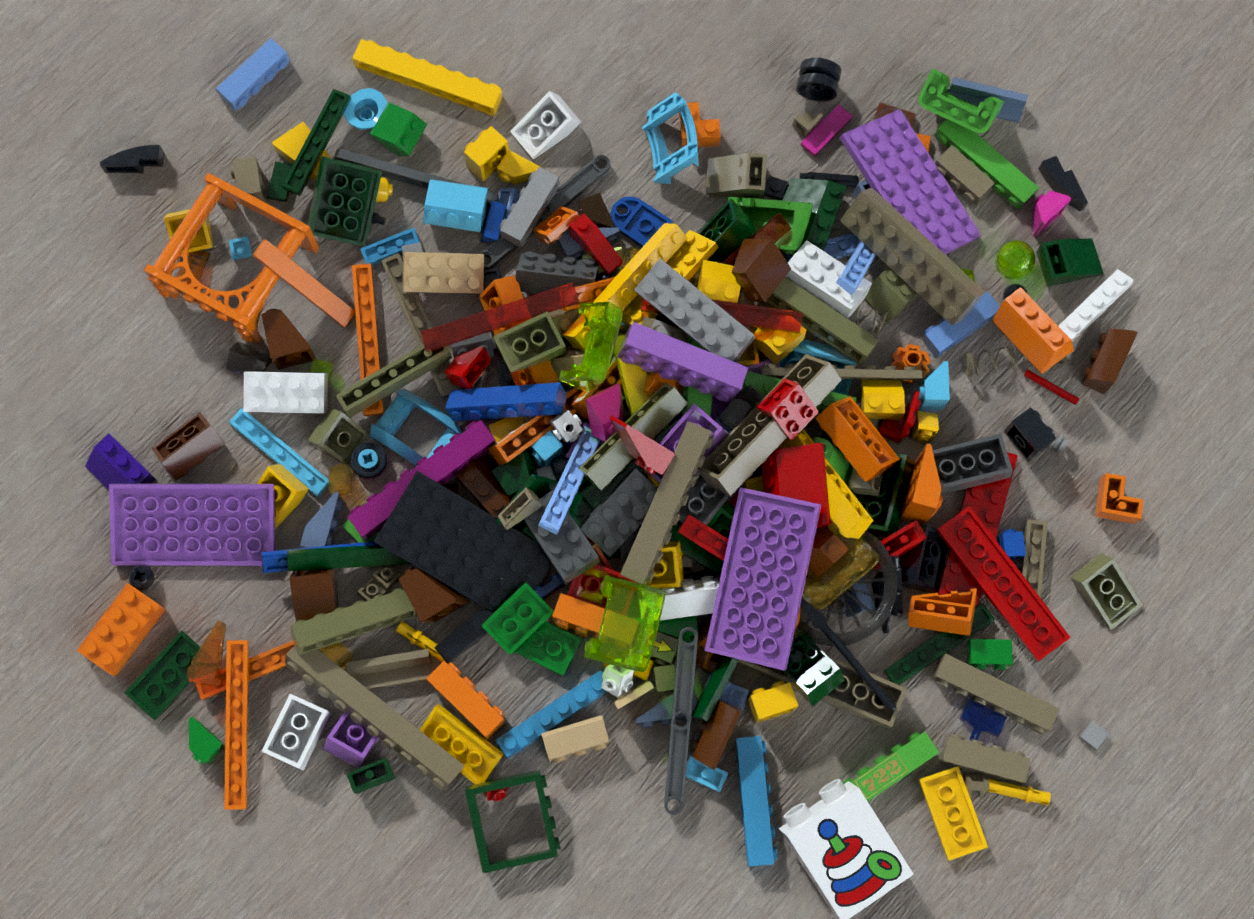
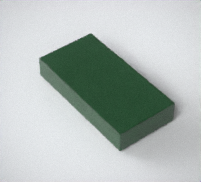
[267,161,293,202]

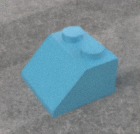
[918,361,950,411]

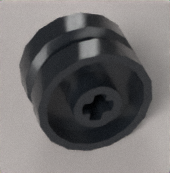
[796,58,842,102]

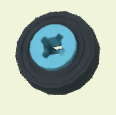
[351,443,387,479]

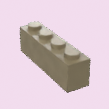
[940,734,1030,785]

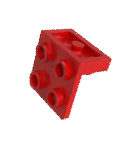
[757,378,818,440]
[878,391,921,443]

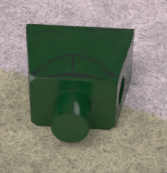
[491,452,538,497]

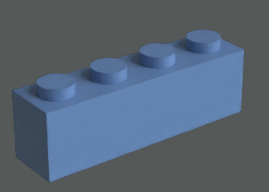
[216,38,290,111]
[922,291,1000,358]

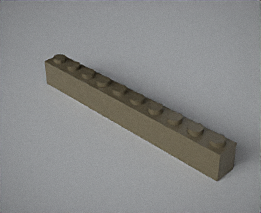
[285,646,464,791]

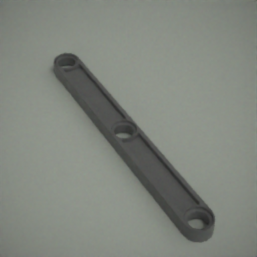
[334,149,499,206]
[480,155,610,269]
[664,627,698,815]

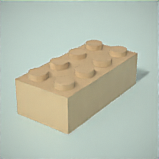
[402,252,484,294]

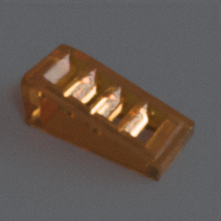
[176,250,210,289]

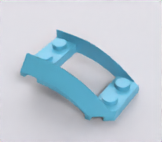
[642,92,699,184]
[370,388,462,467]

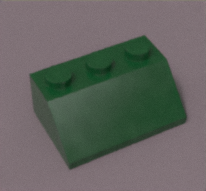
[698,199,754,264]

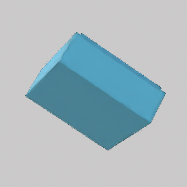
[229,236,252,260]

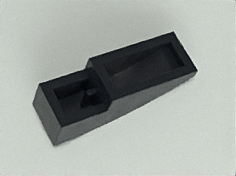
[100,145,164,174]
[1038,155,1088,211]
[435,608,493,664]

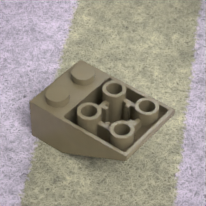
[706,153,767,199]

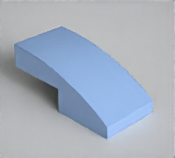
[702,674,751,711]

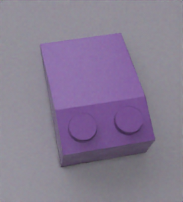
[324,711,379,769]

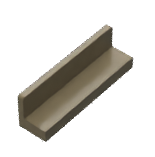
[346,649,432,690]

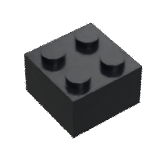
[1004,407,1056,462]

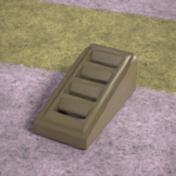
[498,487,543,530]

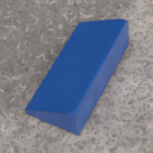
[480,201,506,243]

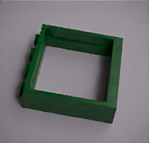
[465,770,561,873]

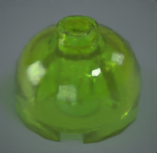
[995,240,1036,280]

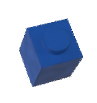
[998,529,1026,560]

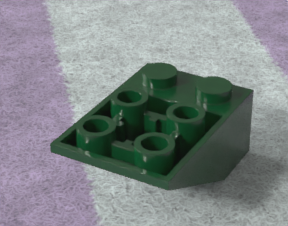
[1036,238,1103,287]
[781,629,845,706]

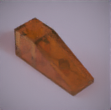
[187,621,226,686]

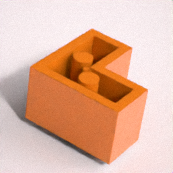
[679,102,721,148]
[1095,473,1144,524]

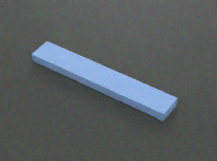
[836,241,876,295]
[538,427,601,535]

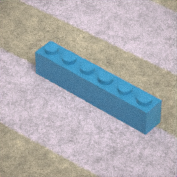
[496,670,609,760]
[735,736,777,867]

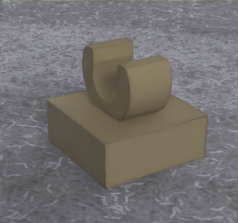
[964,773,989,798]

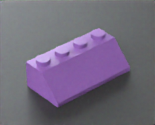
[646,403,729,483]

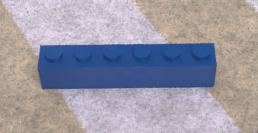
[445,382,567,421]

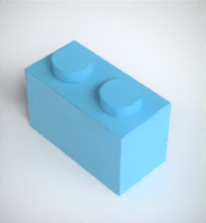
[532,431,565,468]

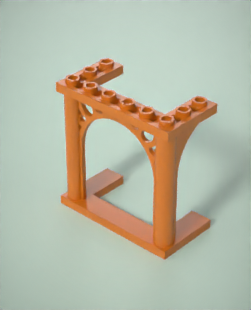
[144,173,319,344]

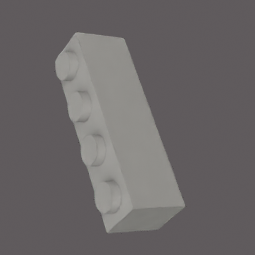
[499,167,560,248]

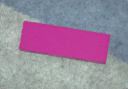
[801,105,853,157]

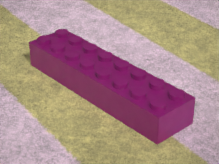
[348,420,496,541]

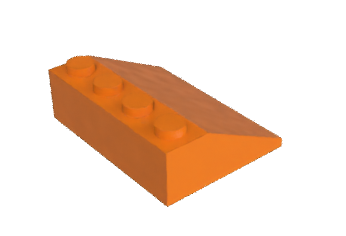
[900,444,943,524]

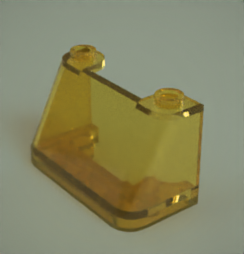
[802,521,880,610]

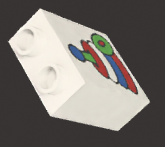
[779,779,914,919]

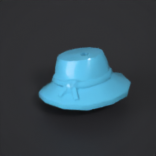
[344,88,388,130]

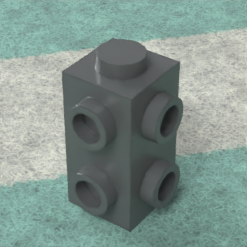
[450,331,497,358]

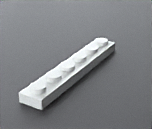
[1059,269,1133,342]

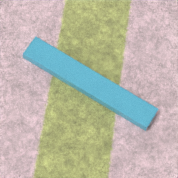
[229,408,332,498]

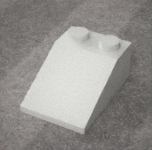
[510,91,581,159]

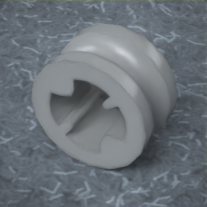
[1051,434,1070,453]

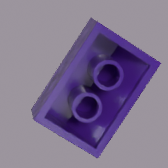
[85,433,156,490]

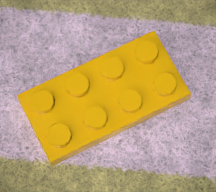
[420,703,504,784]
[918,766,988,861]

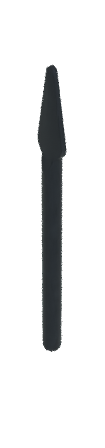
[800,597,897,712]

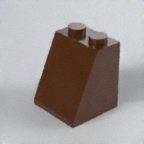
[732,239,791,302]
[261,309,317,370]
[399,567,468,623]
[289,568,339,622]

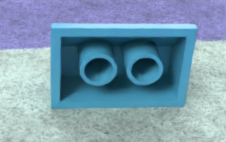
[423,179,488,232]

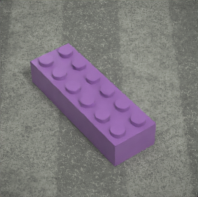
[617,322,748,402]

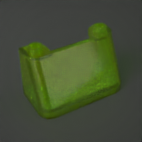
[559,302,623,391]
[584,575,665,672]

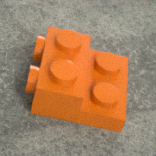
[532,206,579,245]

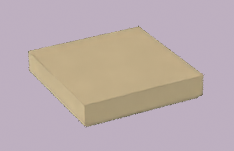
[612,681,654,709]

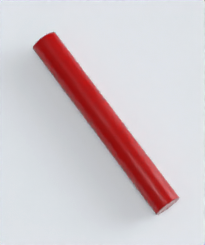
[1024,369,1080,405]

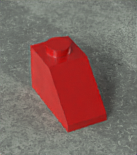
[444,347,492,390]

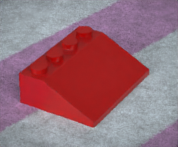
[761,443,831,528]

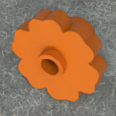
[890,344,931,384]

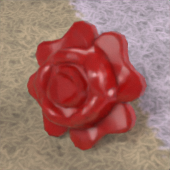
[485,780,509,801]

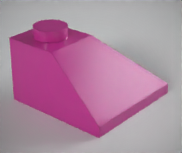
[1032,191,1071,238]
[586,383,626,442]

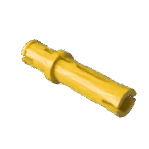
[396,621,450,664]
[986,778,1051,806]

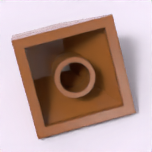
[808,526,849,577]

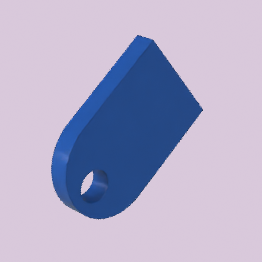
[611,197,673,247]

